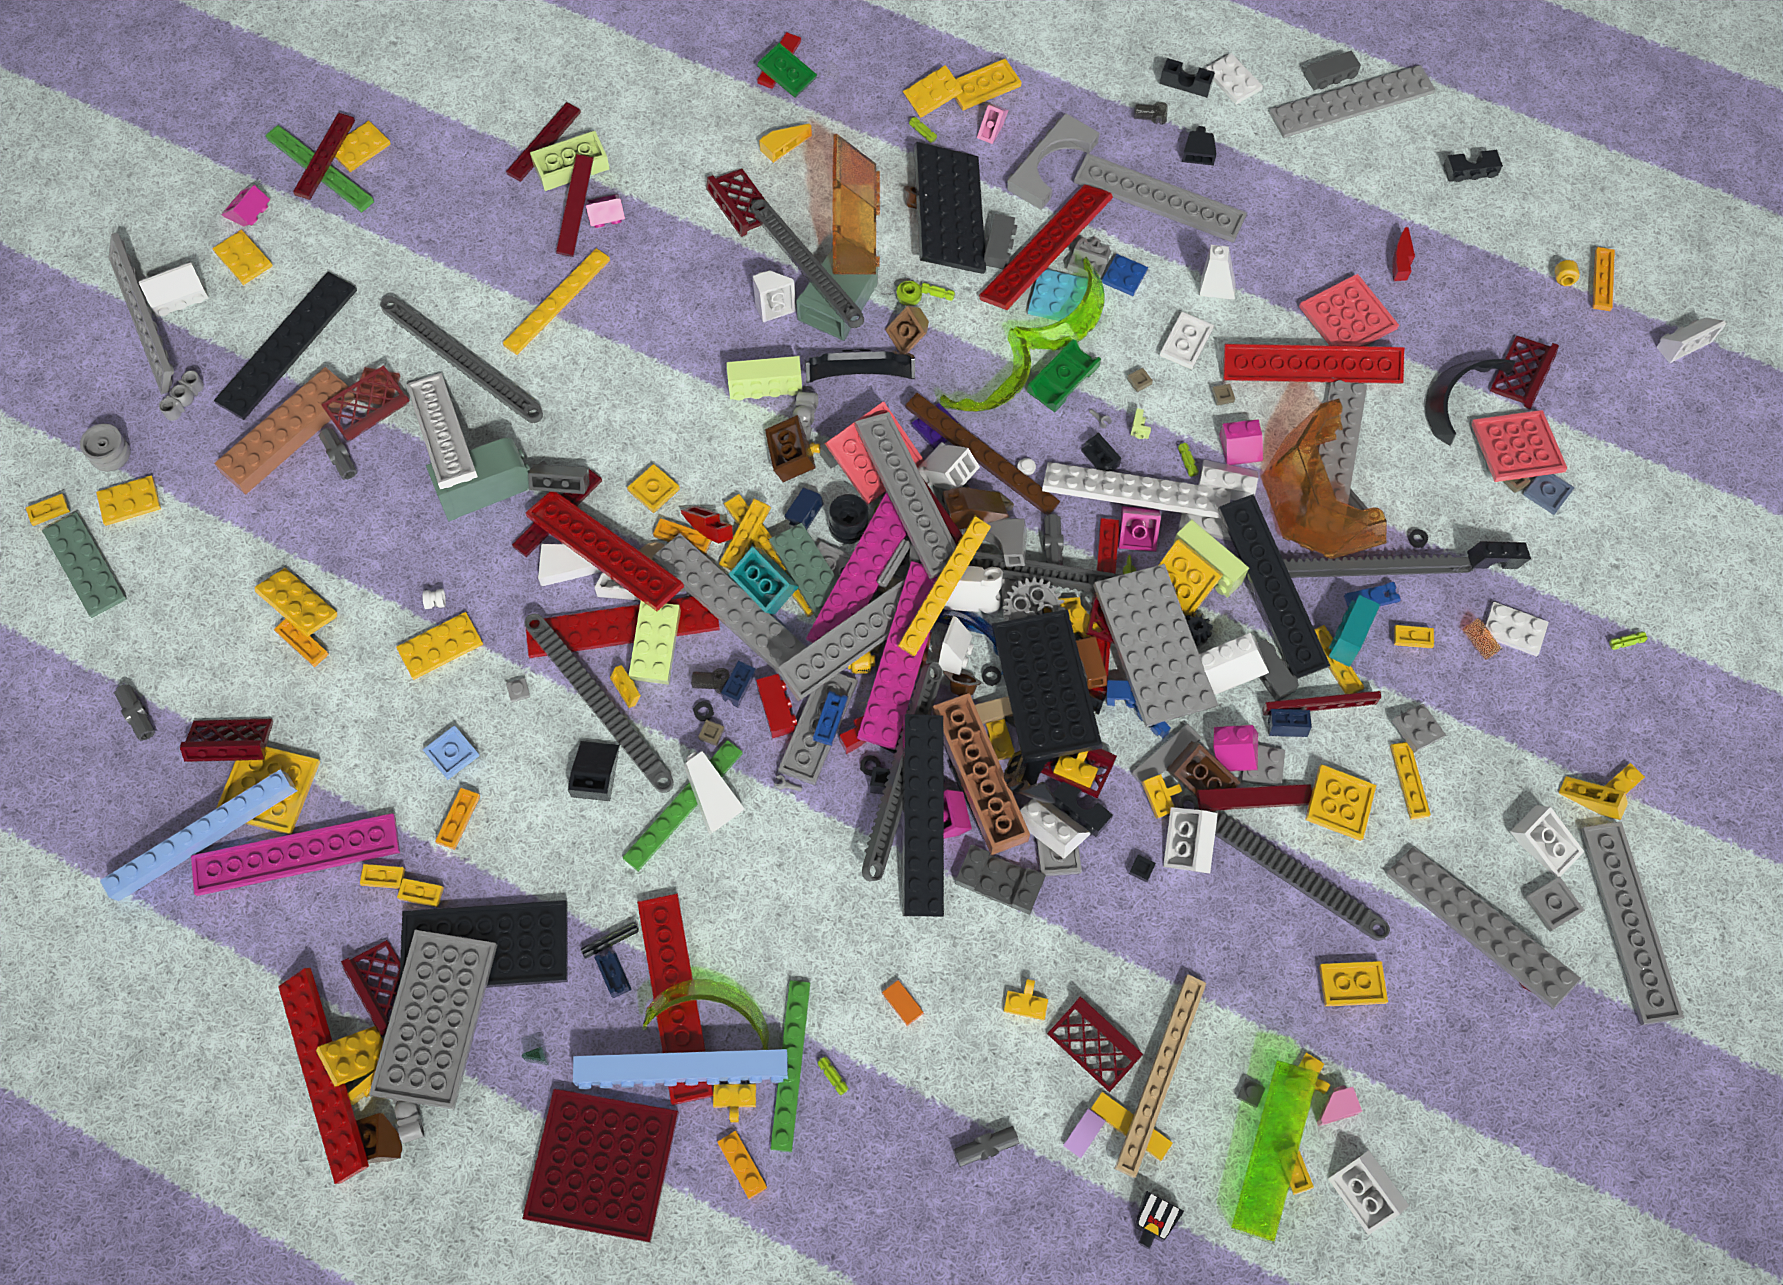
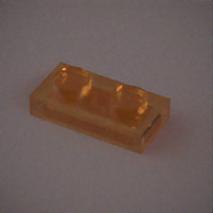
[1462,618,1503,660]

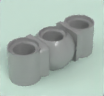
[159,371,204,421]
[793,391,819,442]
[393,1100,425,1144]

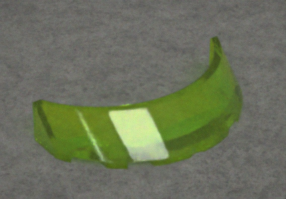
[1014,257,1105,351]
[940,328,1031,412]
[642,979,769,1050]

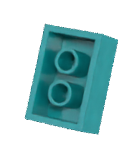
[729,546,799,614]
[1328,595,1380,667]

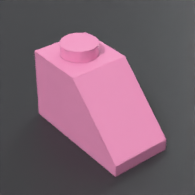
[977,104,1009,144]
[1317,1085,1362,1126]

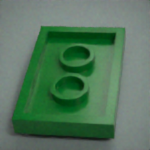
[757,43,817,98]

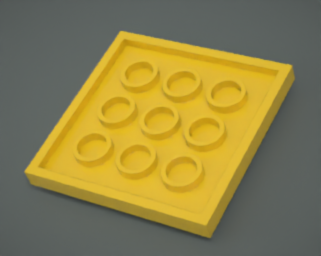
[216,747,320,835]

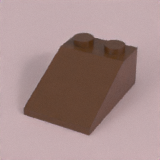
[765,415,816,482]
[943,487,1009,530]
[1166,741,1241,797]

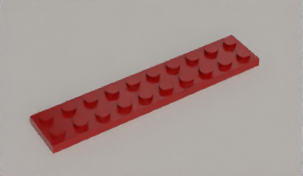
[979,184,1113,310]
[1223,344,1405,384]
[525,492,684,612]
[526,596,720,658]
[637,893,713,1105]
[278,968,369,1184]

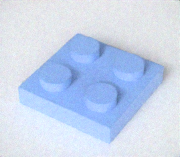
[423,725,479,780]

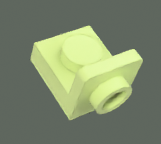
[1130,408,1151,439]

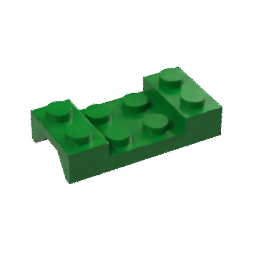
[1027,338,1101,413]

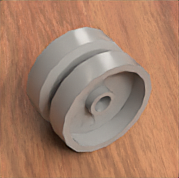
[80,424,131,472]

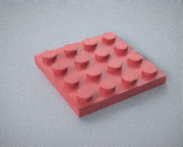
[1299,274,1399,346]
[824,401,924,504]
[1471,410,1567,482]

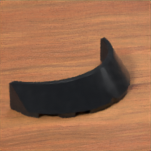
[805,349,915,383]
[1425,359,1516,446]
[1004,750,1056,803]

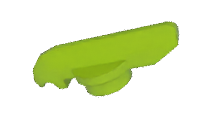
[1122,554,1136,575]

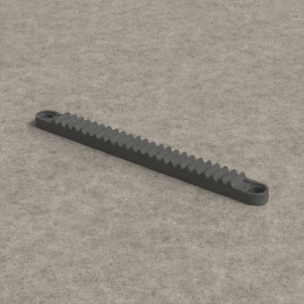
[751,199,864,328]
[380,296,543,423]
[968,552,1176,594]
[1283,554,1475,578]
[524,613,674,793]
[862,663,942,881]
[1178,795,1390,941]

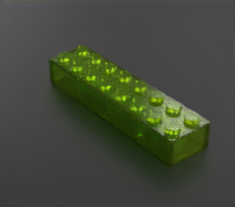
[1231,1060,1319,1245]

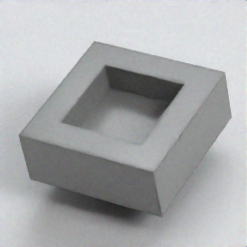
[506,678,530,703]

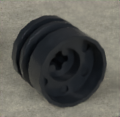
[829,494,868,544]

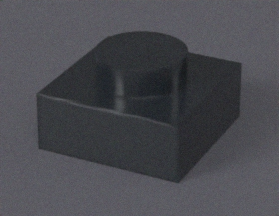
[1129,855,1156,882]

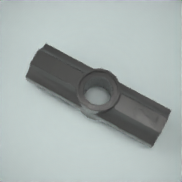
[318,428,357,480]
[1043,514,1064,565]
[114,684,156,741]
[953,1126,1019,1167]

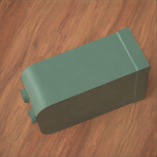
[797,242,878,341]
[426,438,530,522]

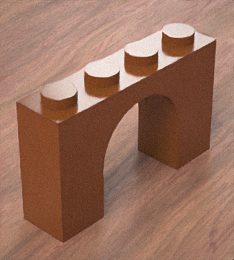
[1076,637,1107,689]

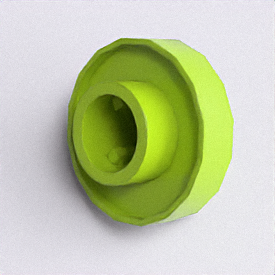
[896,281,922,306]

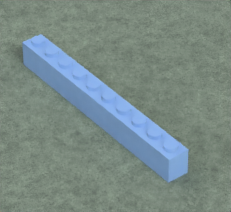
[100,769,298,901]
[573,1049,788,1089]

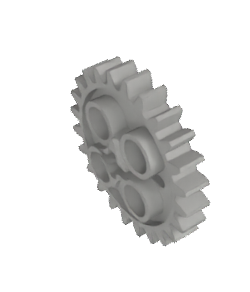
[1002,577,1065,620]

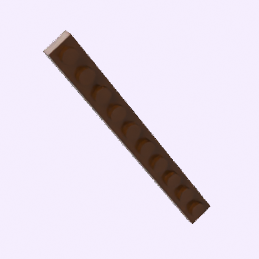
[905,393,1061,516]

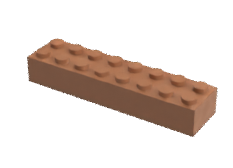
[214,367,355,495]
[932,693,1030,855]

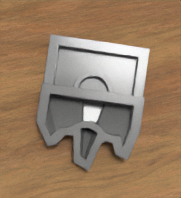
[1067,237,1111,280]

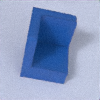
[1107,680,1131,706]

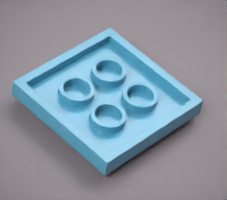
[1028,269,1091,326]

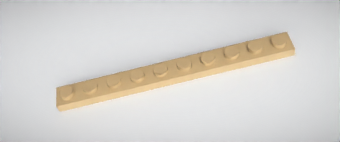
[1114,974,1206,1178]

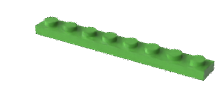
[265,125,374,213]
[623,740,743,872]
[771,981,811,1152]

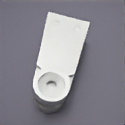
[918,442,980,490]
[944,566,1003,615]

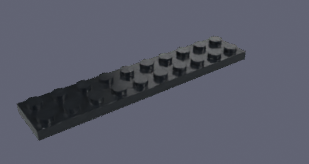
[214,272,357,420]
[1218,494,1330,679]
[902,714,944,917]

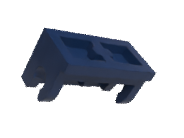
[784,487,824,530]
[721,660,756,708]
[1268,709,1312,737]
[594,951,632,999]

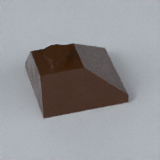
[356,1113,402,1163]

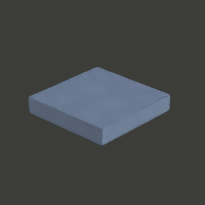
[1523,474,1575,515]

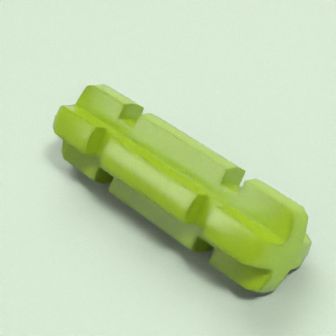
[909,117,937,143]
[921,283,955,301]
[1178,443,1199,477]
[1609,631,1648,650]
[817,1056,849,1095]

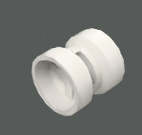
[423,589,446,609]

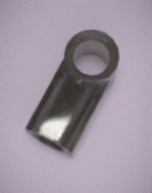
[1134,102,1168,125]
[691,668,730,694]

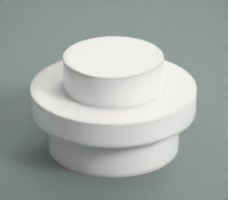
[1017,458,1036,476]

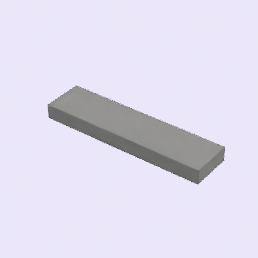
[1131,724,1202,786]

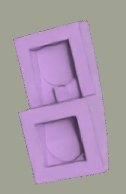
[1063,1108,1106,1158]

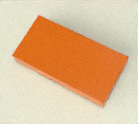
[882,980,924,1026]

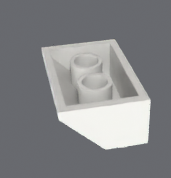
[139,262,208,317]
[753,270,796,322]
[1657,317,1726,363]
[1198,459,1258,500]
[1199,633,1269,695]
[1020,799,1090,859]
[1163,807,1218,873]
[1328,1150,1409,1235]

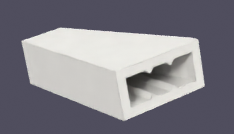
[1199,245,1236,300]
[538,544,602,586]
[684,751,744,835]

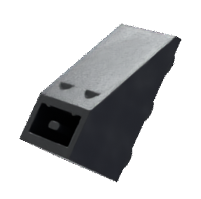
[568,741,620,801]

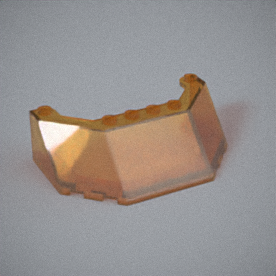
[832,134,880,275]
[1261,398,1387,559]

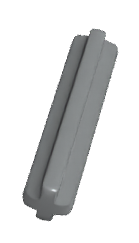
[877,539,911,588]

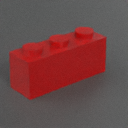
[756,674,797,739]

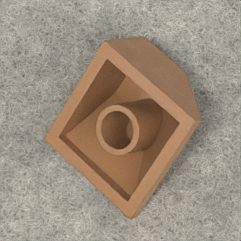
[885,306,929,354]

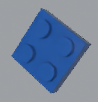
[1102,254,1148,296]

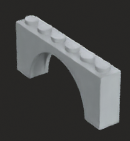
[1007,114,1100,210]
[909,518,1027,567]

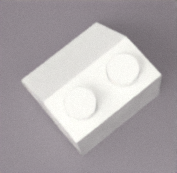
[939,616,974,675]

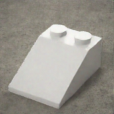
[1510,805,1584,878]

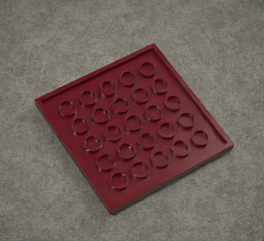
[522,1089,679,1243]

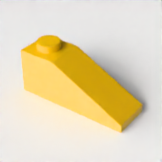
[759,124,812,163]
[1559,776,1628,820]

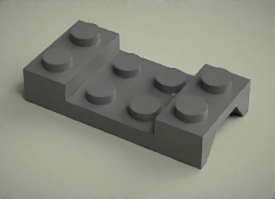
[955,844,1046,915]

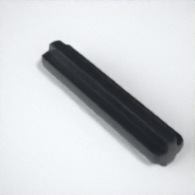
[581,922,639,959]

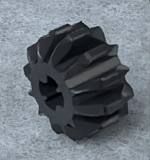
[1185,613,1213,646]

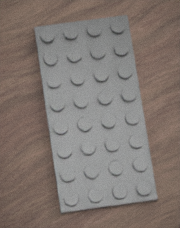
[1093,564,1218,727]
[369,930,497,1110]

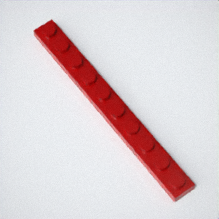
[1091,518,1120,694]

